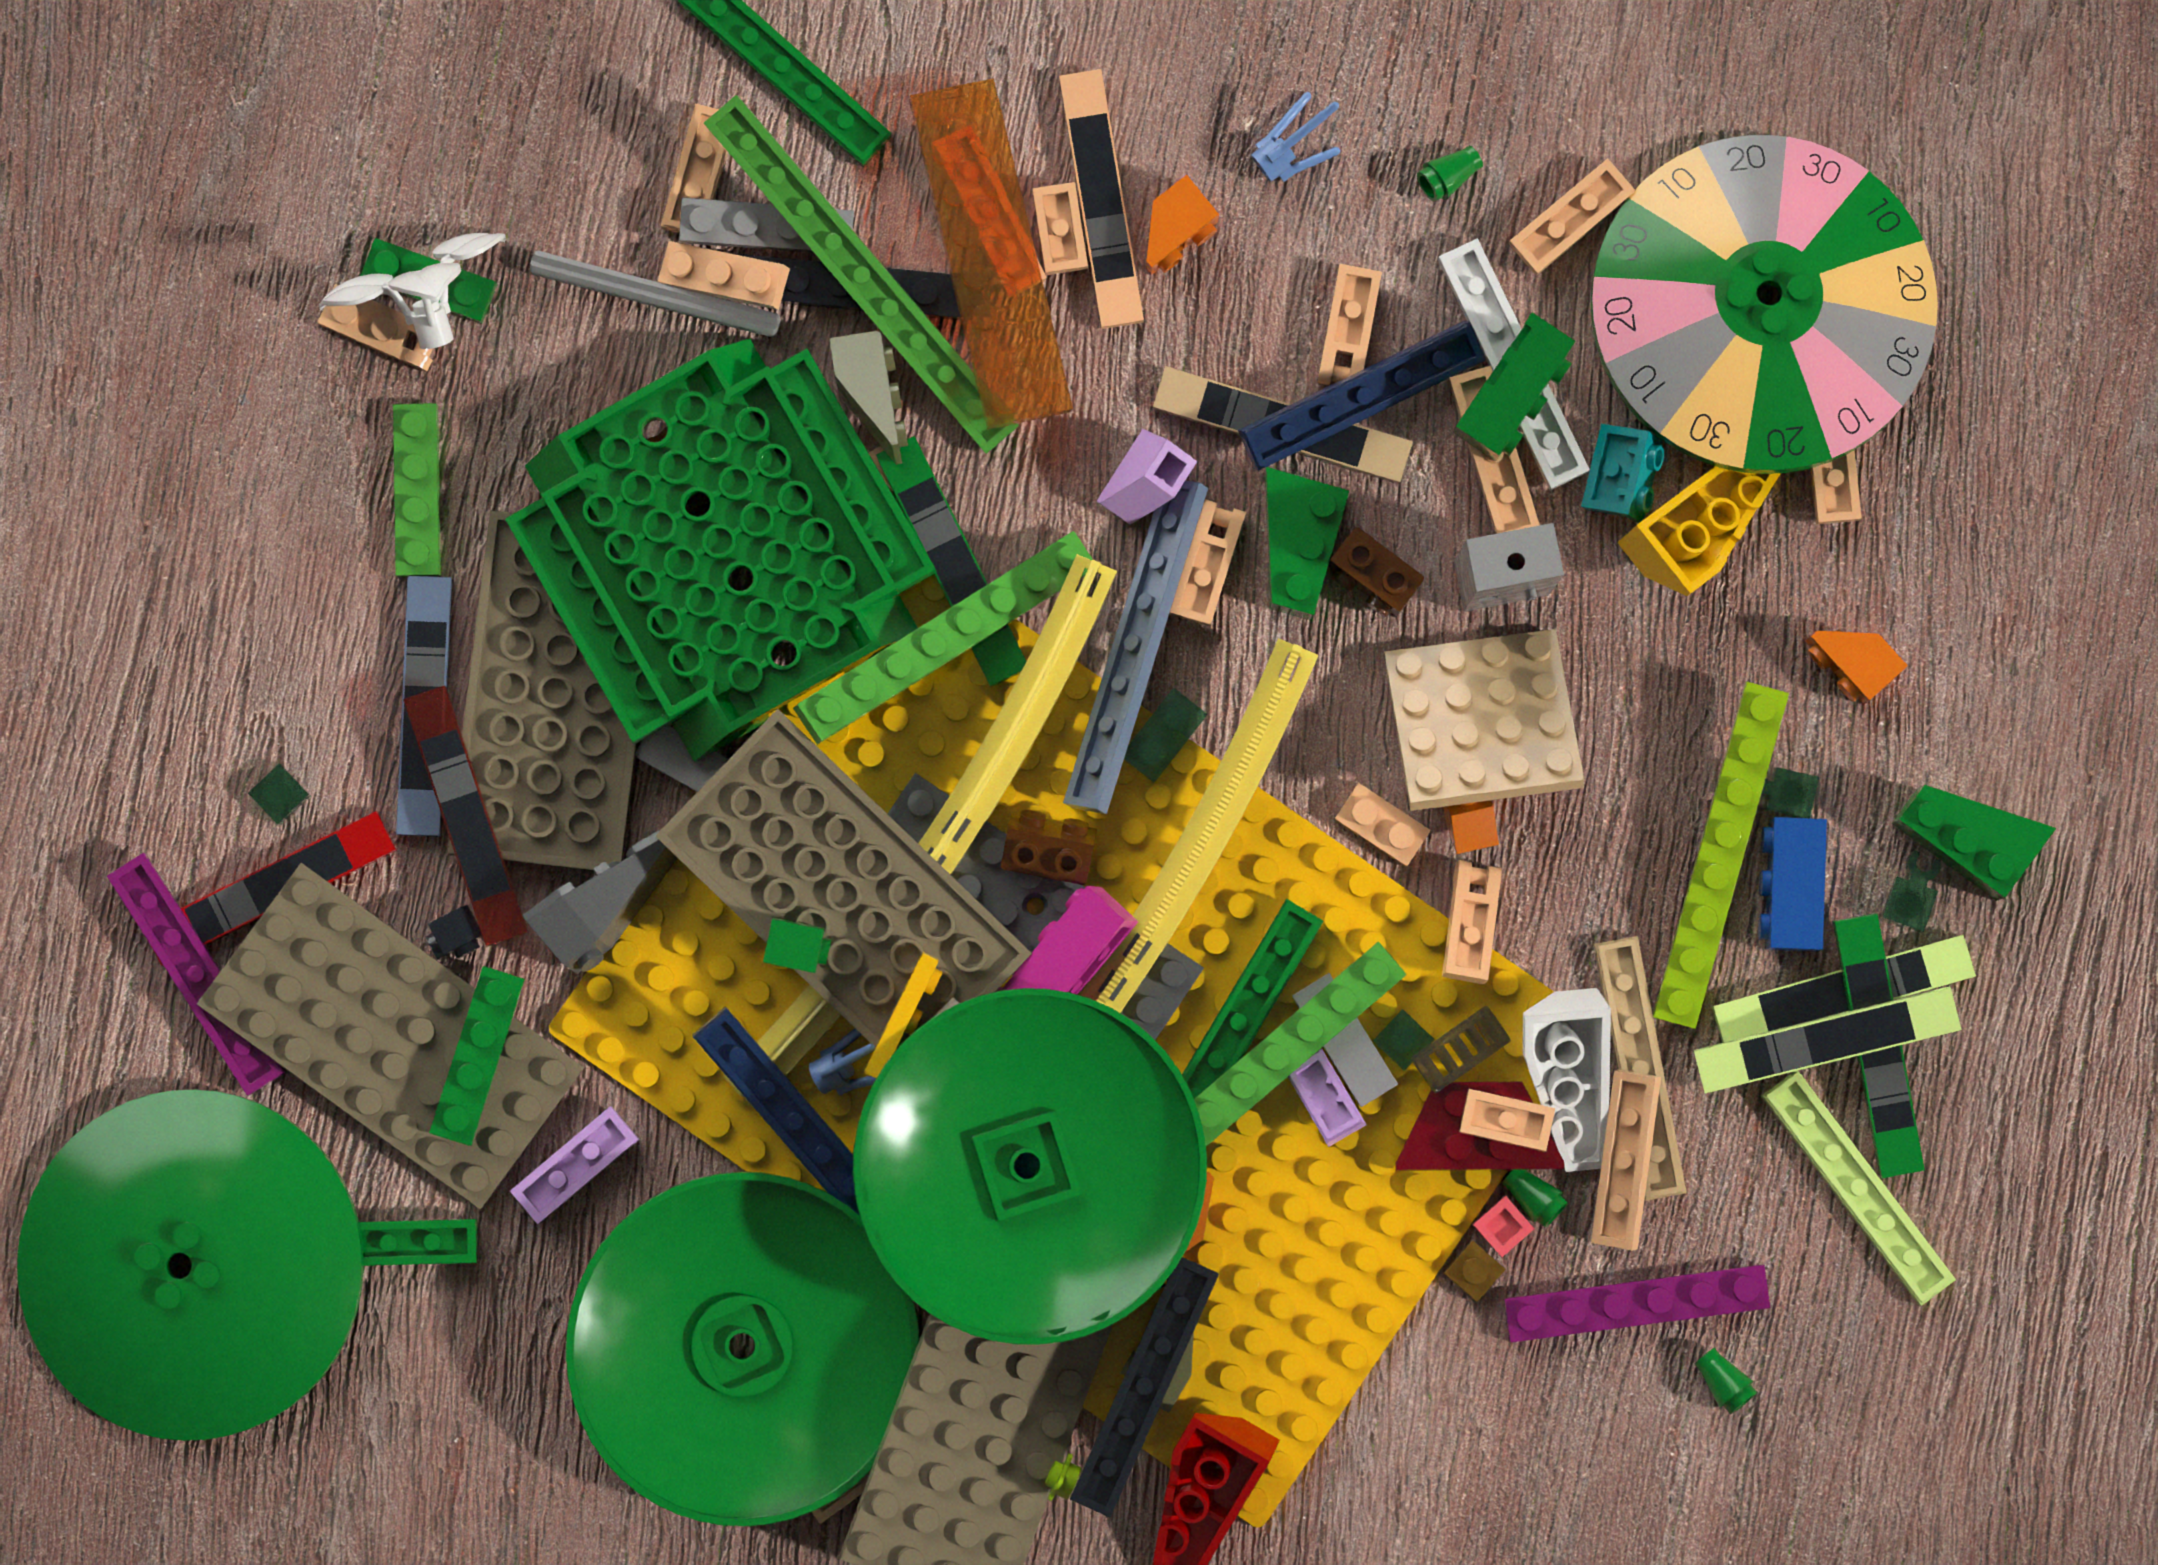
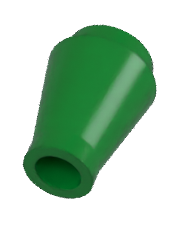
[1417,145,1483,202]
[1502,1170,1568,1228]
[1695,1348,1758,1415]

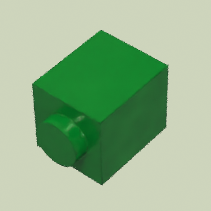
[763,917,831,973]

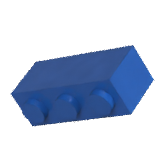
[1758,817,1827,952]

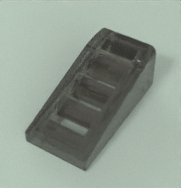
[1410,1006,1511,1094]

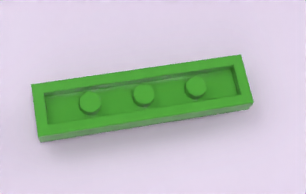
[393,403,441,578]

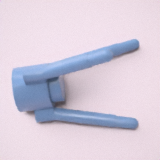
[1251,92,1340,182]
[809,1028,876,1096]

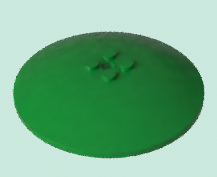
[853,988,1207,1345]
[17,1089,364,1441]

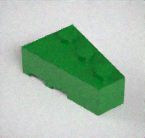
[1453,312,1576,461]
[1264,467,1349,621]
[1892,785,2056,901]

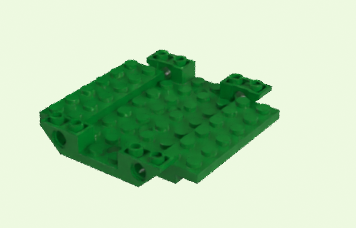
[505,339,937,762]

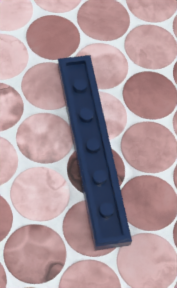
[1238,320,1486,471]
[692,1006,859,1215]

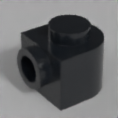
[425,905,484,960]

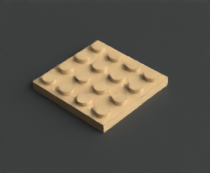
[1384,629,1584,811]

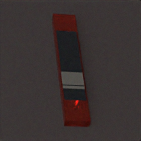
[403,685,529,947]

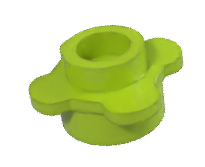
[1045,1453,1081,1501]

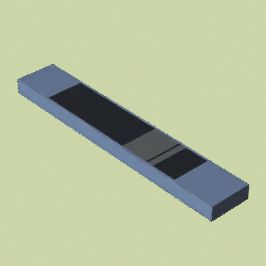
[396,576,453,837]

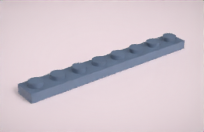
[1063,480,1208,814]

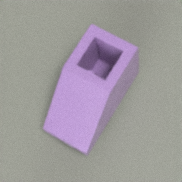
[1096,429,1198,525]

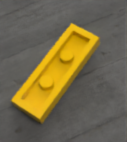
[864,952,943,1078]

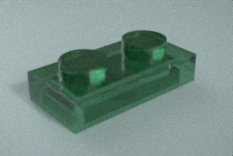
[1124,688,1208,784]

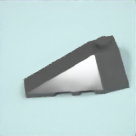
[522,829,677,974]

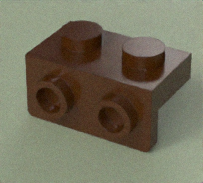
[1328,527,1424,618]
[1001,810,1097,885]

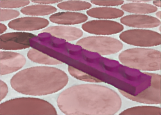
[107,852,286,1096]
[1503,1264,1771,1342]

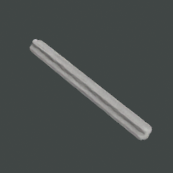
[530,251,781,337]

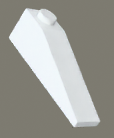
[1522,988,1611,1172]

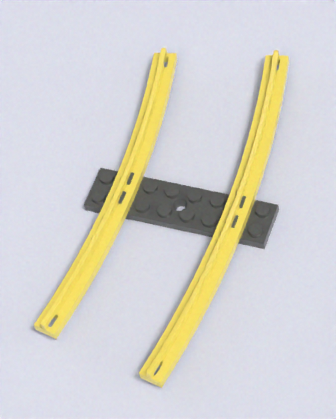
[724,554,1318,1108]

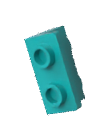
[1581,423,1664,523]

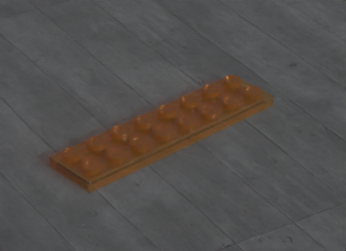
[909,78,1073,430]

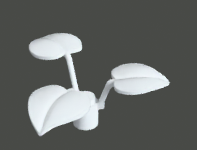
[319,233,506,349]

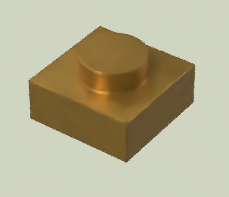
[1443,1240,1506,1302]

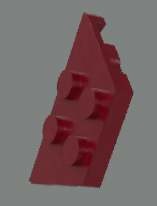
[1395,1081,1565,1171]

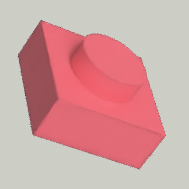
[1472,1196,1535,1258]

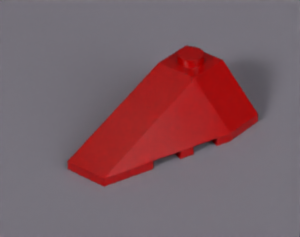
[1152,1413,1280,1565]

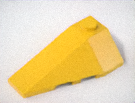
[1617,466,1781,596]

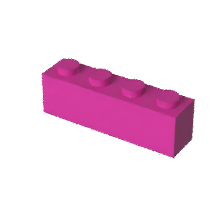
[995,886,1139,995]

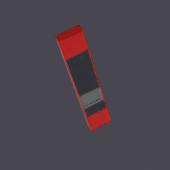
[151,811,397,967]

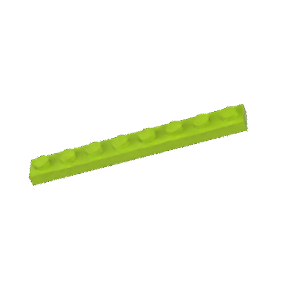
[1653,681,1789,1029]

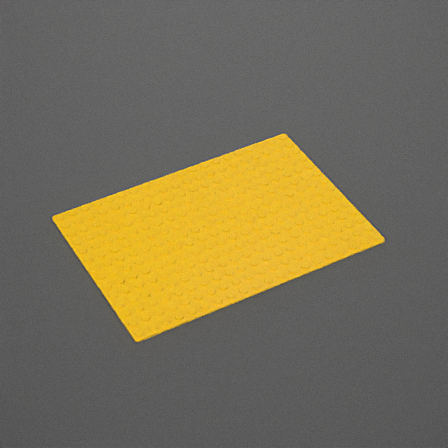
[549,574,1554,1528]

